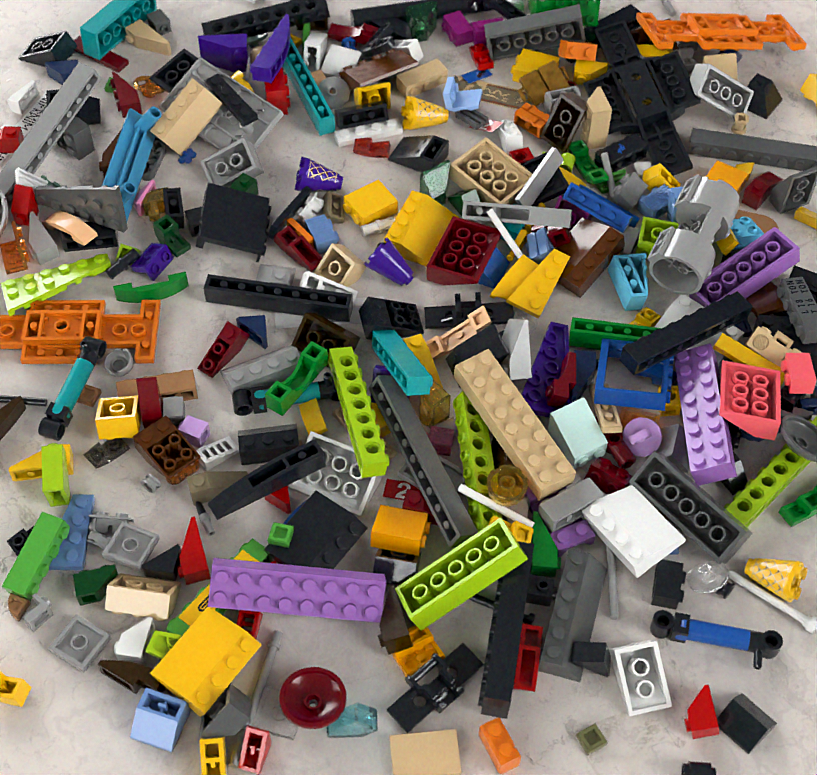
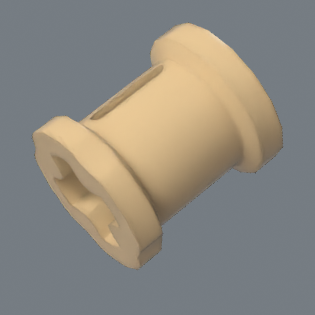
[731,113,749,135]

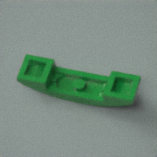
[568,139,609,184]
[113,272,189,303]

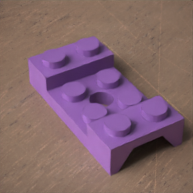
[521,483,595,557]

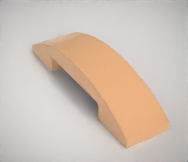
[41,211,98,246]
[426,306,492,360]

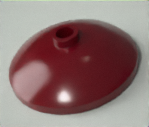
[279,667,347,729]

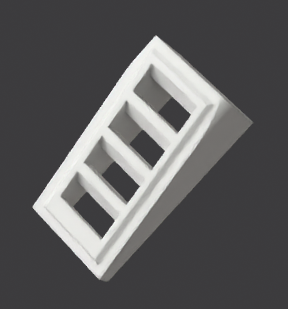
[7,80,39,115]
[196,436,239,471]

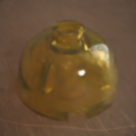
[487,465,528,507]

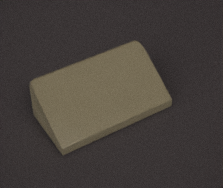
[322,191,344,224]

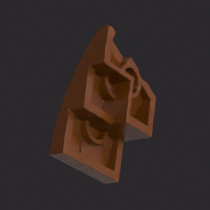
[746,281,785,318]

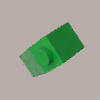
[530,511,561,577]

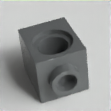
[146,9,171,36]

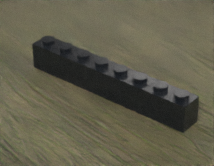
[203,274,353,322]
[619,291,753,375]

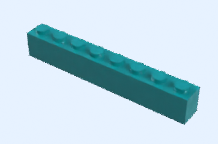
[283,38,335,136]

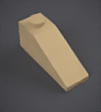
[125,19,172,56]

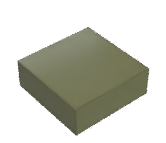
[576,723,608,755]

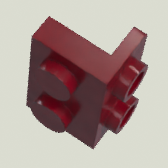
[584,457,633,494]

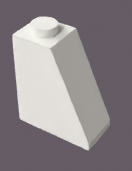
[304,32,327,72]

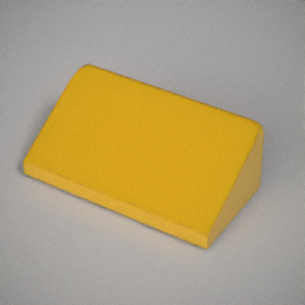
[793,206,817,230]

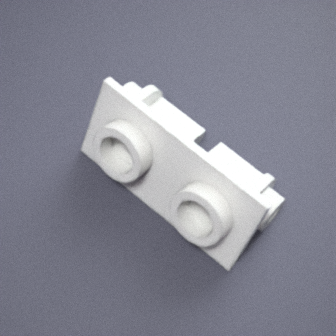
[296,192,324,226]

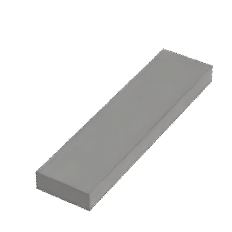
[515,147,564,206]

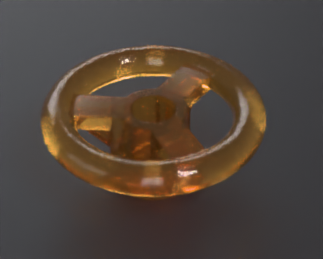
[133,76,165,98]

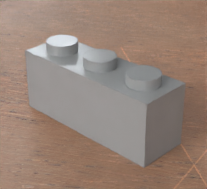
[538,477,604,532]

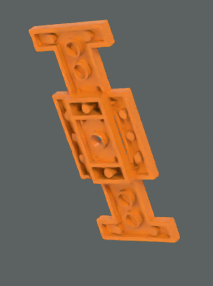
[636,12,807,51]
[0,300,161,364]

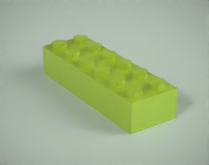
[395,517,528,631]

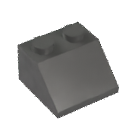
[200,684,251,739]

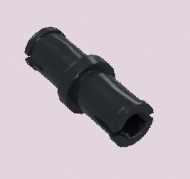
[105,248,141,280]

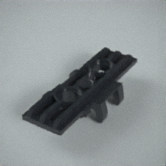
[424,292,514,329]
[386,643,484,733]

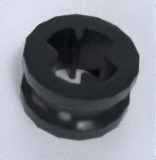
[716,578,735,599]

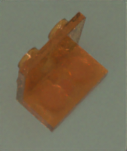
[0,221,30,275]

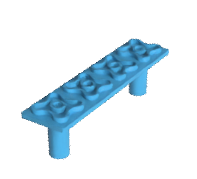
[102,107,162,221]

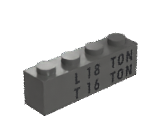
[777,277,817,344]

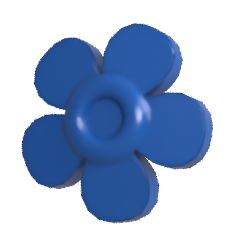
[178,148,197,164]

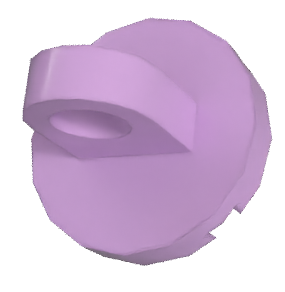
[623,417,663,457]

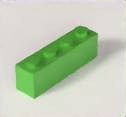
[2,512,70,602]

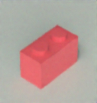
[781,353,816,394]

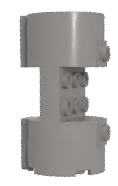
[647,174,740,295]

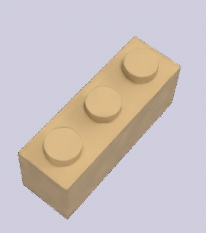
[396,58,448,98]

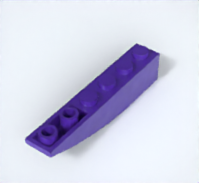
[250,14,291,83]

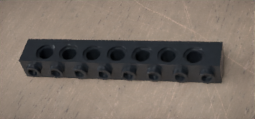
[201,0,330,38]

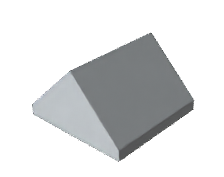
[656,424,689,473]

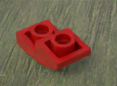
[469,43,494,71]

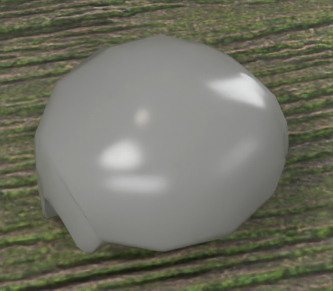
[104,348,133,377]

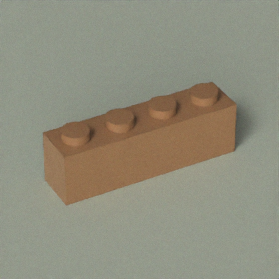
[116,369,198,403]

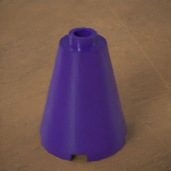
[363,237,414,286]

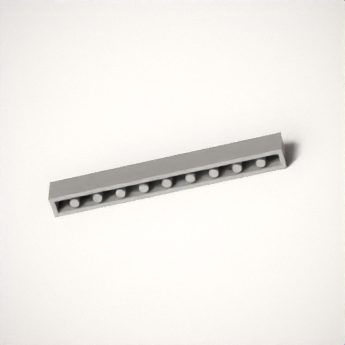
[0,62,102,210]

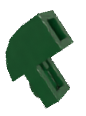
[153,214,191,258]

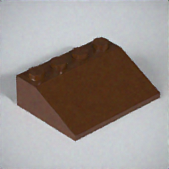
[339,48,419,90]
[555,218,625,298]

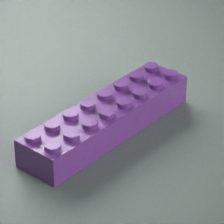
[674,343,737,486]
[208,558,386,623]

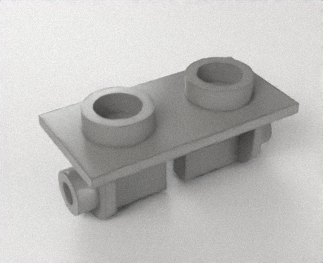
[89,512,134,534]

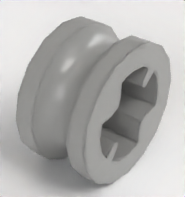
[141,474,161,493]

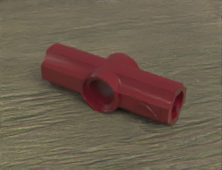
[595,416,636,469]

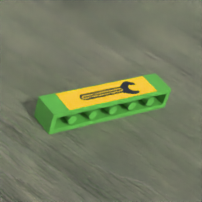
[166,538,273,635]

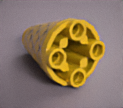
[401,96,448,130]
[745,558,808,602]

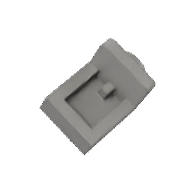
[678,48,699,72]

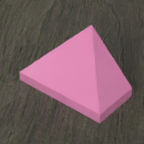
[133,180,157,216]

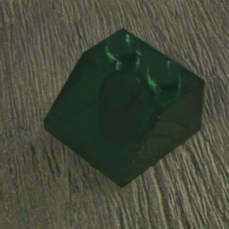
[406,1,438,42]

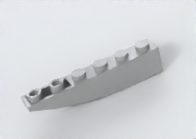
[462,201,572,228]

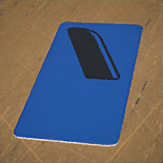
[461,69,493,84]

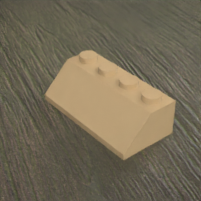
[150,78,223,156]

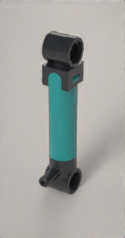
[38,336,107,441]
[232,372,339,416]

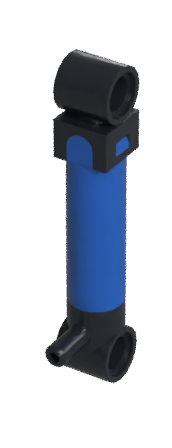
[650,610,783,670]

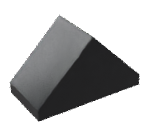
[142,544,181,581]
[571,642,611,677]

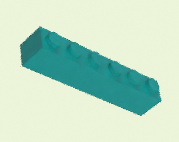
[372,330,433,396]

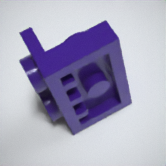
[130,243,174,281]

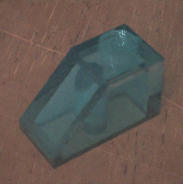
[327,703,378,738]

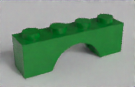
[265,341,328,416]

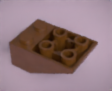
[133,415,201,479]

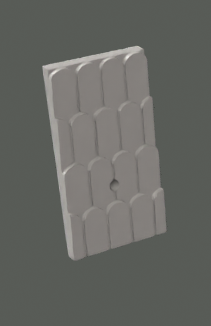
[159,57,284,150]

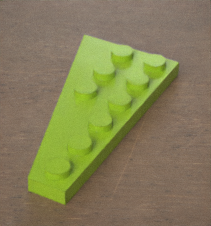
[1,253,111,316]

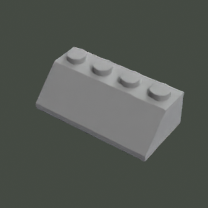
[690,64,754,119]
[220,345,300,395]

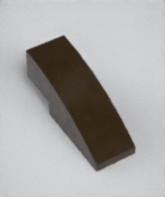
[98,660,166,694]

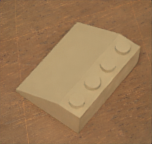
[449,137,532,205]

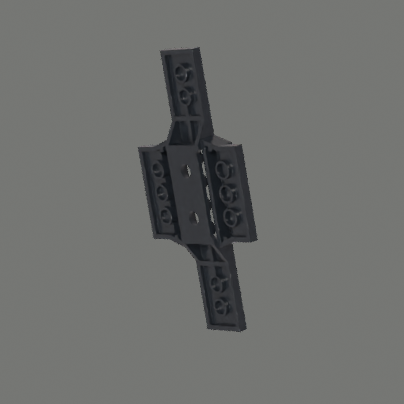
[584,20,701,175]

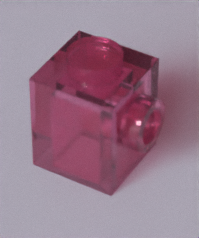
[426,426,454,456]

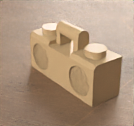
[743,326,802,367]

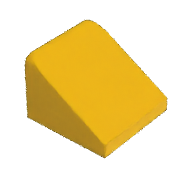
[735,162,754,182]

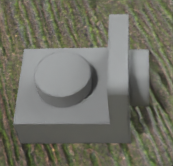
[24,593,53,632]

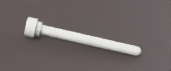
[727,570,817,634]

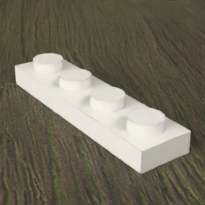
[334,118,403,147]

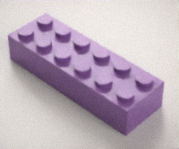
[689,227,800,307]

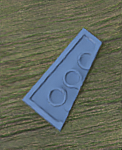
[49,494,95,570]

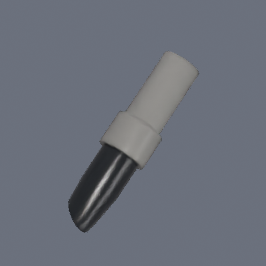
[195,501,215,536]

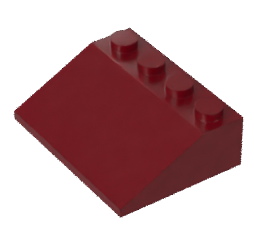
[426,216,502,285]

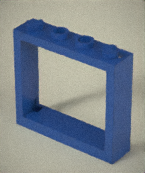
[594,339,674,411]

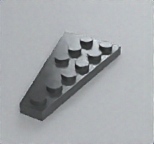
[34,185,128,233]

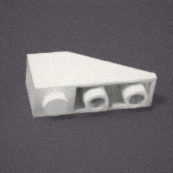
[497,119,523,155]

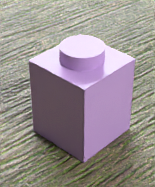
[178,415,210,448]

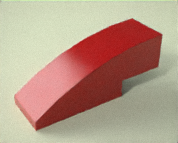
[513,624,543,692]

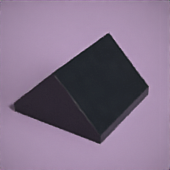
[717,693,777,754]

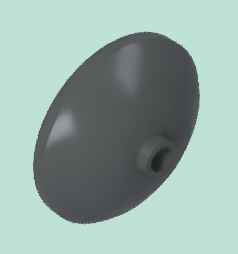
[780,414,817,462]

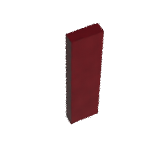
[74,36,129,73]

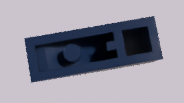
[571,350,599,403]

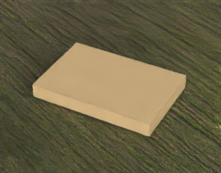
[389,729,462,775]

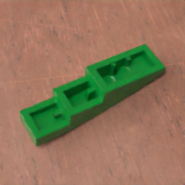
[778,485,817,527]

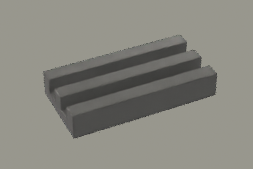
[455,110,489,130]

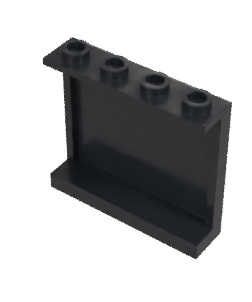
[196,183,271,262]

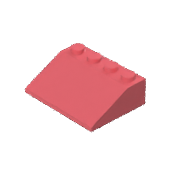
[719,360,781,441]

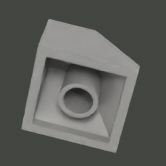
[256,264,296,286]

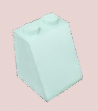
[547,397,608,469]

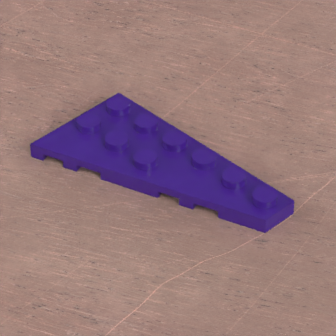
[521,322,571,418]

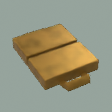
[518,60,570,107]

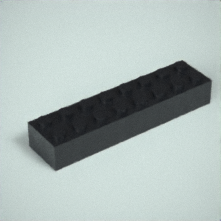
[478,541,534,719]

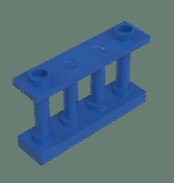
[562,182,640,233]

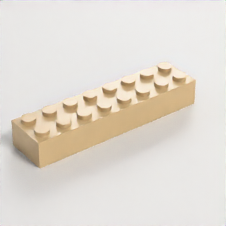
[454,349,576,501]

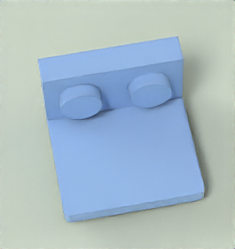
[443,77,483,112]

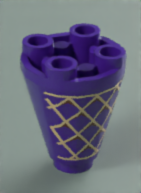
[295,156,343,191]

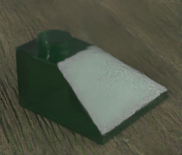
[420,160,450,205]

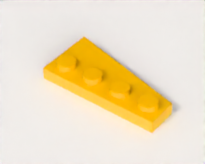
[506,249,570,319]

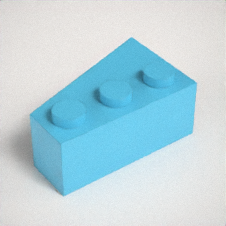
[607,253,648,311]

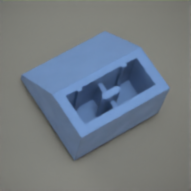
[130,688,190,753]

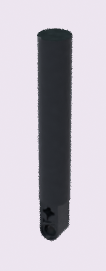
[350,0,494,26]

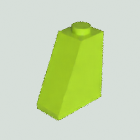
[41,443,71,507]

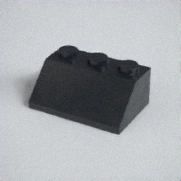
[238,424,299,465]

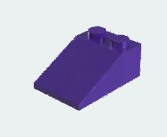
[198,34,249,72]

